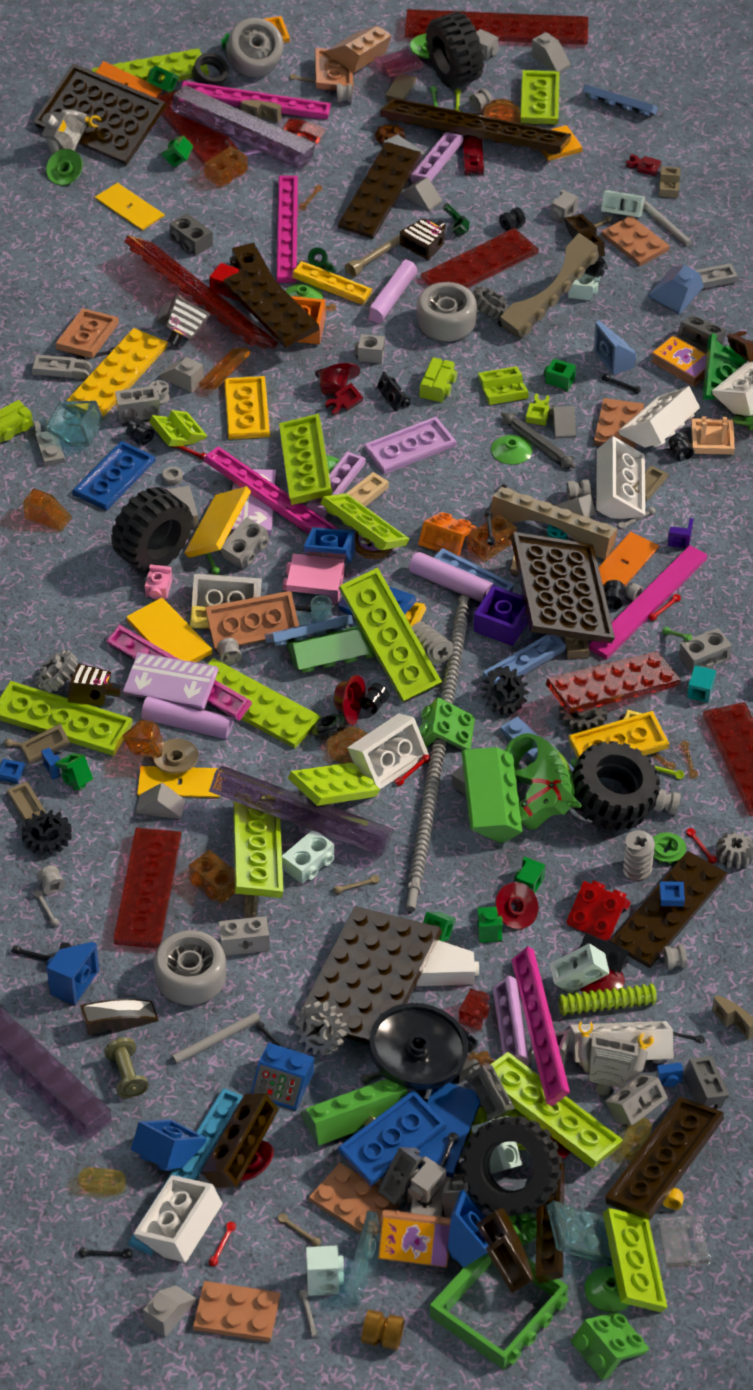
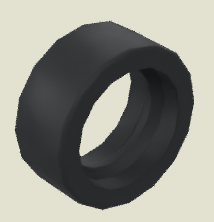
[192,53,229,87]

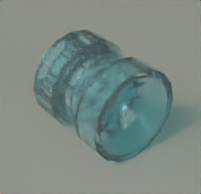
[310,595,332,622]

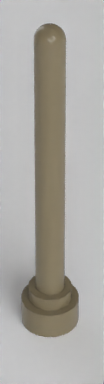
[345,234,400,277]

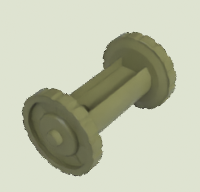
[104,1037,149,1099]

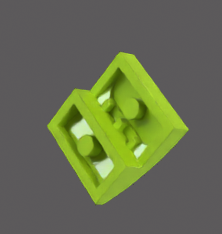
[478,366,529,405]
[149,410,207,446]

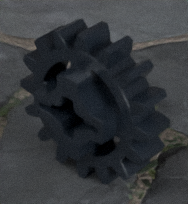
[480,666,529,715]
[21,810,72,856]

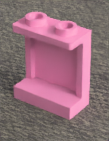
[283,554,344,604]

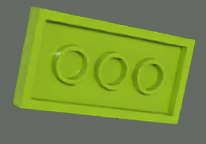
[521,70,560,125]
[320,493,409,550]
[287,763,381,806]
[603,1208,668,1312]

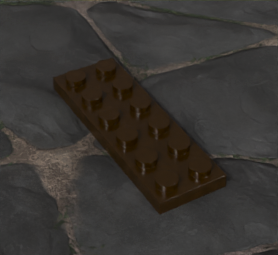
[338,141,421,239]
[223,263,320,348]
[611,851,727,968]
[605,1097,724,1220]

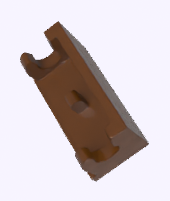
[727,331,753,362]

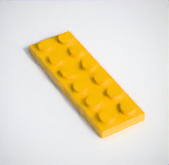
[67,328,168,419]

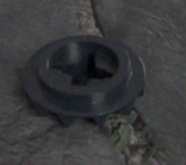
[312,714,347,740]

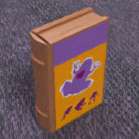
[651,335,707,387]
[378,1210,451,1268]

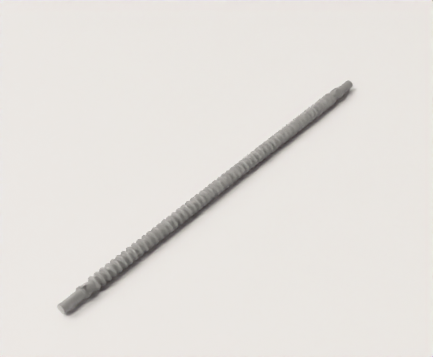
[406,594,471,912]

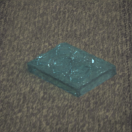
[547,1201,613,1266]

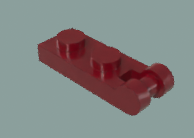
[463,136,484,175]

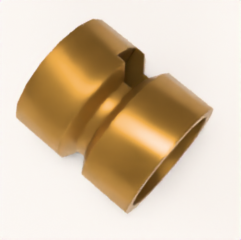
[361,1309,405,1351]

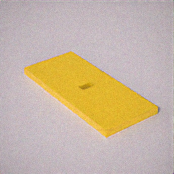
[95,183,165,230]
[138,766,222,798]

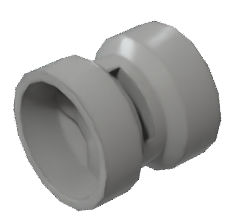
[566,479,591,501]
[652,789,681,815]

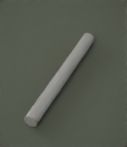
[643,199,692,247]
[172,1012,261,1064]

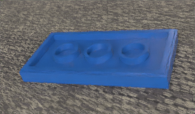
[72,441,156,511]
[417,1083,481,1178]
[337,1090,447,1187]

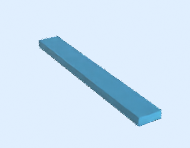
[128,1088,243,1255]

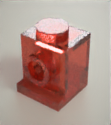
[459,988,491,1031]

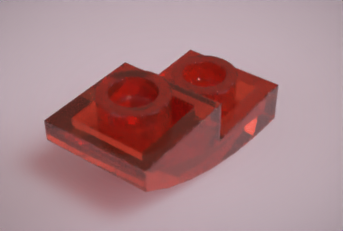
[282,119,326,144]

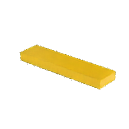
[292,261,372,305]

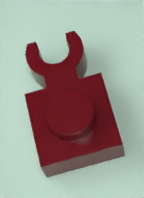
[626,154,662,177]
[325,383,363,416]

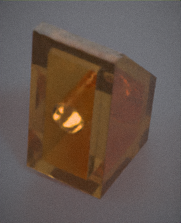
[23,488,72,532]
[122,720,164,758]

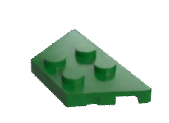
[702,333,747,400]

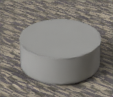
[162,467,183,486]

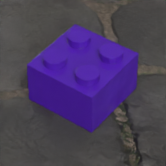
[474,585,528,646]

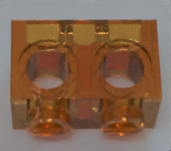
[204,146,248,188]
[468,514,517,562]
[189,849,236,904]

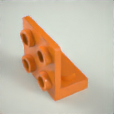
[418,512,477,556]

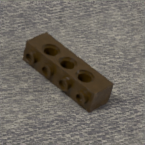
[230,242,275,280]
[201,1093,279,1188]

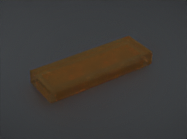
[198,348,250,389]

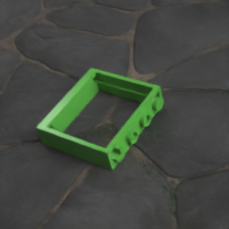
[430,1252,569,1370]

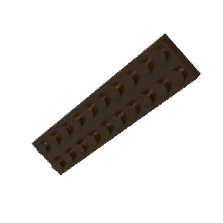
[380,98,572,154]

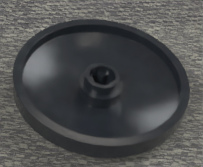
[369,1003,468,1090]

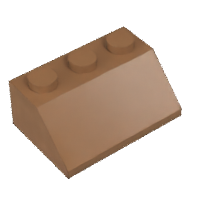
[326,26,392,73]

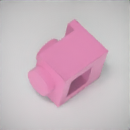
[145,564,172,599]

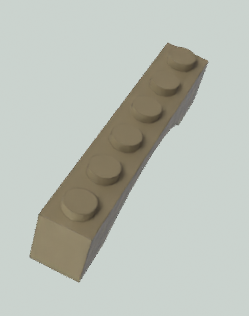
[500,233,599,338]
[490,487,618,560]

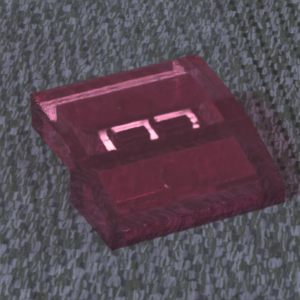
[374,49,423,77]

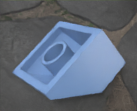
[648,265,704,314]
[593,321,636,375]

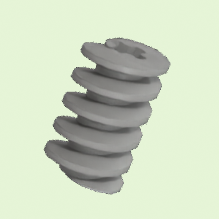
[412,622,453,664]
[623,830,655,881]

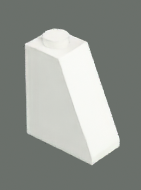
[417,940,479,986]

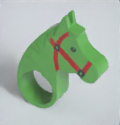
[504,733,582,829]

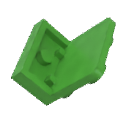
[419,697,475,750]
[570,1312,649,1380]

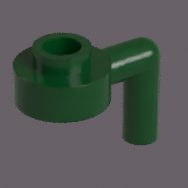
[442,203,470,236]
[308,247,337,274]

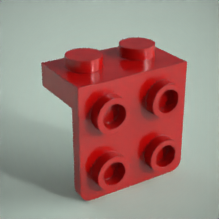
[567,880,631,941]

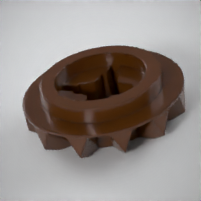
[375,123,405,144]

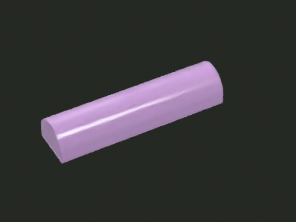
[410,132,463,183]
[368,259,417,324]
[306,452,366,518]
[409,552,494,603]
[142,697,234,740]
[493,976,530,1066]

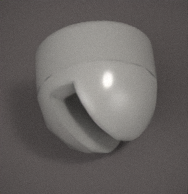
[624,583,643,601]

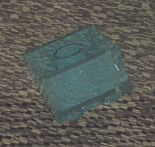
[45,401,104,447]

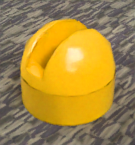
[662,1188,684,1210]

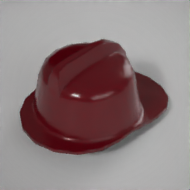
[315,363,361,395]
[333,675,366,725]

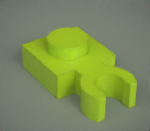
[526,394,550,426]

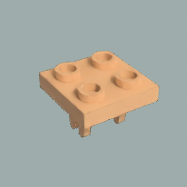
[691,416,735,455]

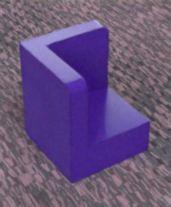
[668,518,694,549]

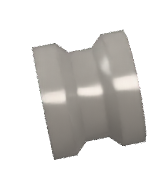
[337,84,352,103]
[469,88,492,112]
[149,380,170,405]
[217,638,242,665]
[37,865,65,895]
[663,944,687,970]

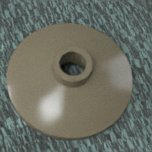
[153,739,199,774]

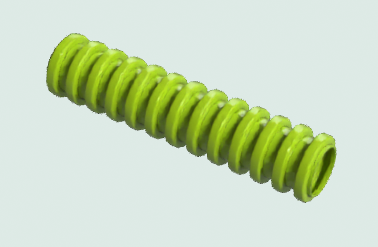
[558,983,657,1016]

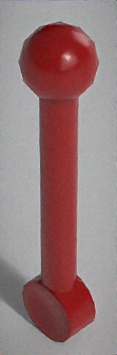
[171,446,206,461]
[649,594,681,621]
[394,754,430,786]
[686,828,717,864]
[208,1222,236,1267]

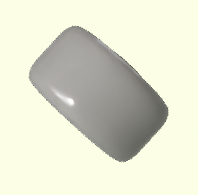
[226,18,283,77]
[416,282,477,342]
[154,930,227,1005]

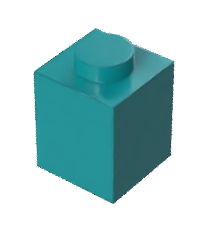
[687,665,717,703]

